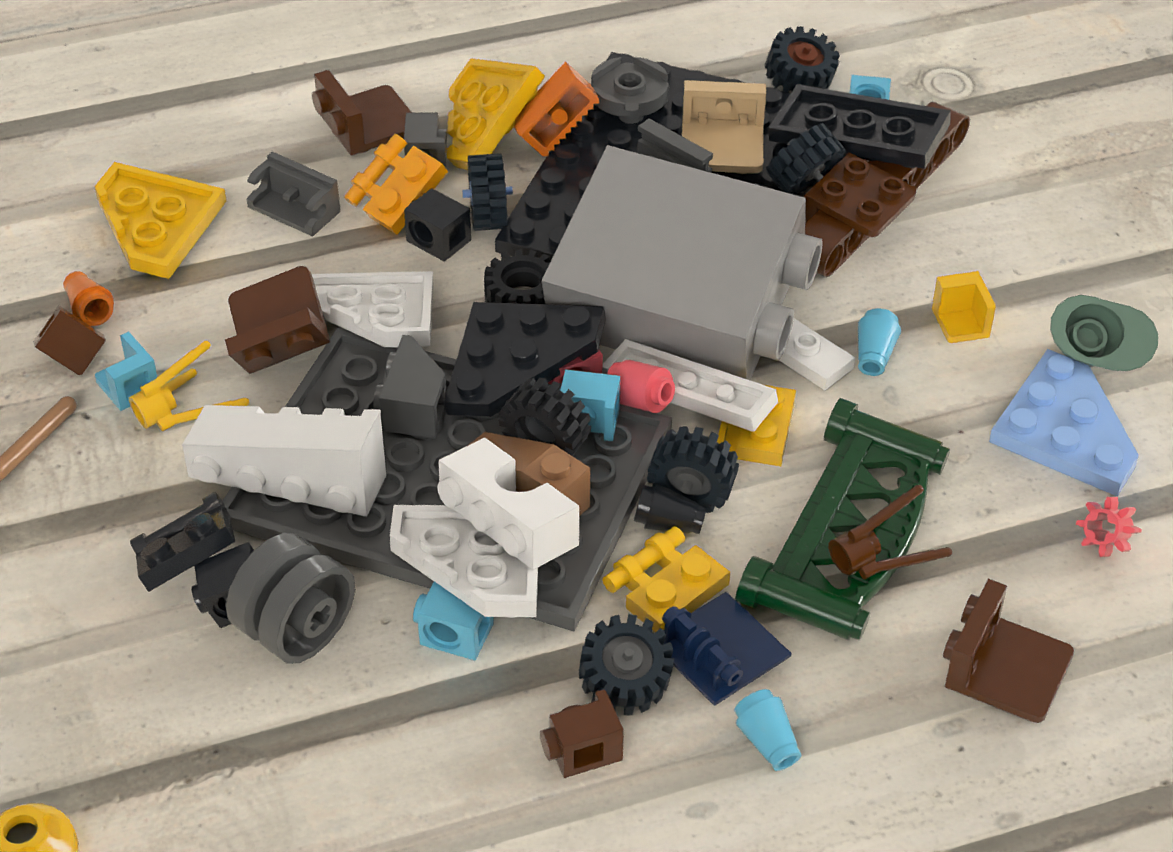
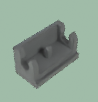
[247,151,340,237]

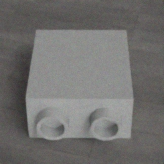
[541,145,823,380]

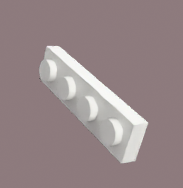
[602,339,778,432]

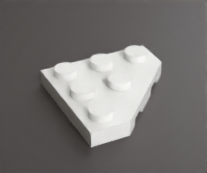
[312,271,434,348]
[390,505,538,618]

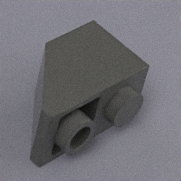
[374,335,446,439]

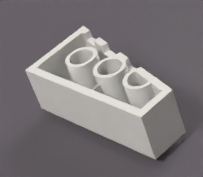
[182,405,386,517]

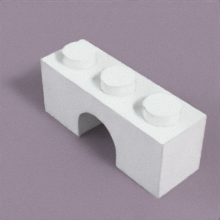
[437,438,579,570]

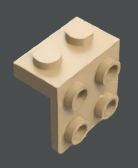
[682,80,766,174]

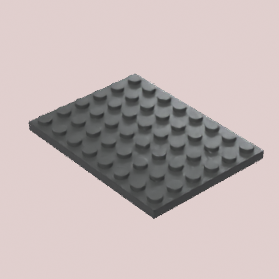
[223,327,672,631]

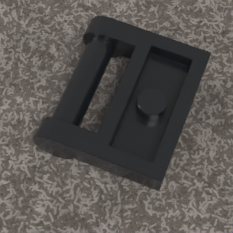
[130,492,235,592]

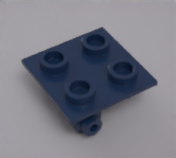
[662,592,792,706]

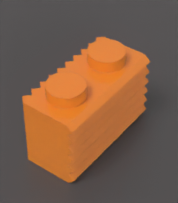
[514,62,599,156]

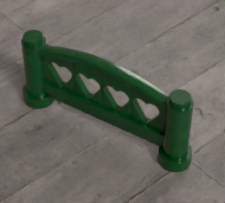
[735,398,950,641]

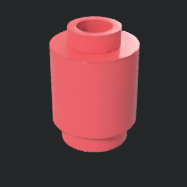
[607,360,675,413]

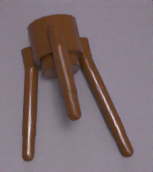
[829,485,952,579]

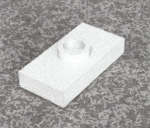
[779,318,855,390]

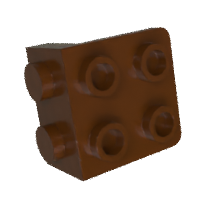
[312,69,412,156]
[803,152,916,237]
[225,266,331,374]
[943,578,1074,723]

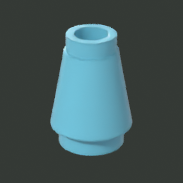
[858,308,901,376]
[734,689,802,771]

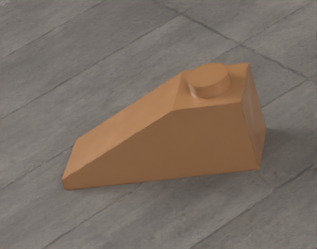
[467,432,590,516]

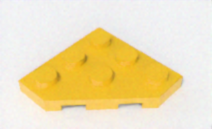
[446,58,545,170]
[95,162,227,279]

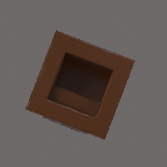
[540,689,624,778]

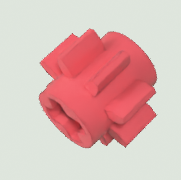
[1076,497,1142,557]

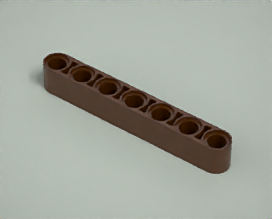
[805,101,970,277]

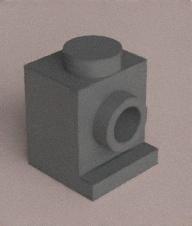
[404,112,447,169]

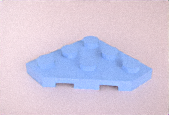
[989,349,1139,497]

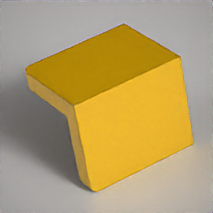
[932,271,996,343]

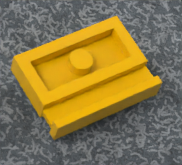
[717,385,796,467]

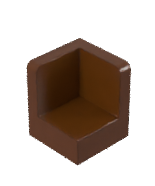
[33,305,106,375]

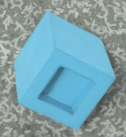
[95,332,157,411]

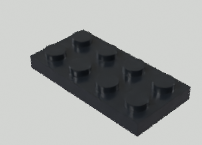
[768,84,951,169]

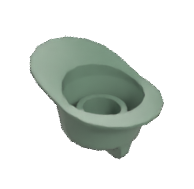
[1050,295,1158,372]

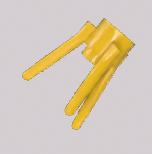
[128,341,250,431]

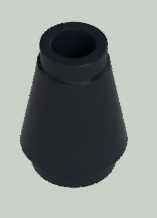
[634,483,707,534]

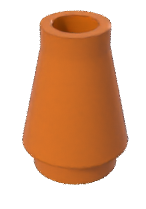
[63,271,114,326]

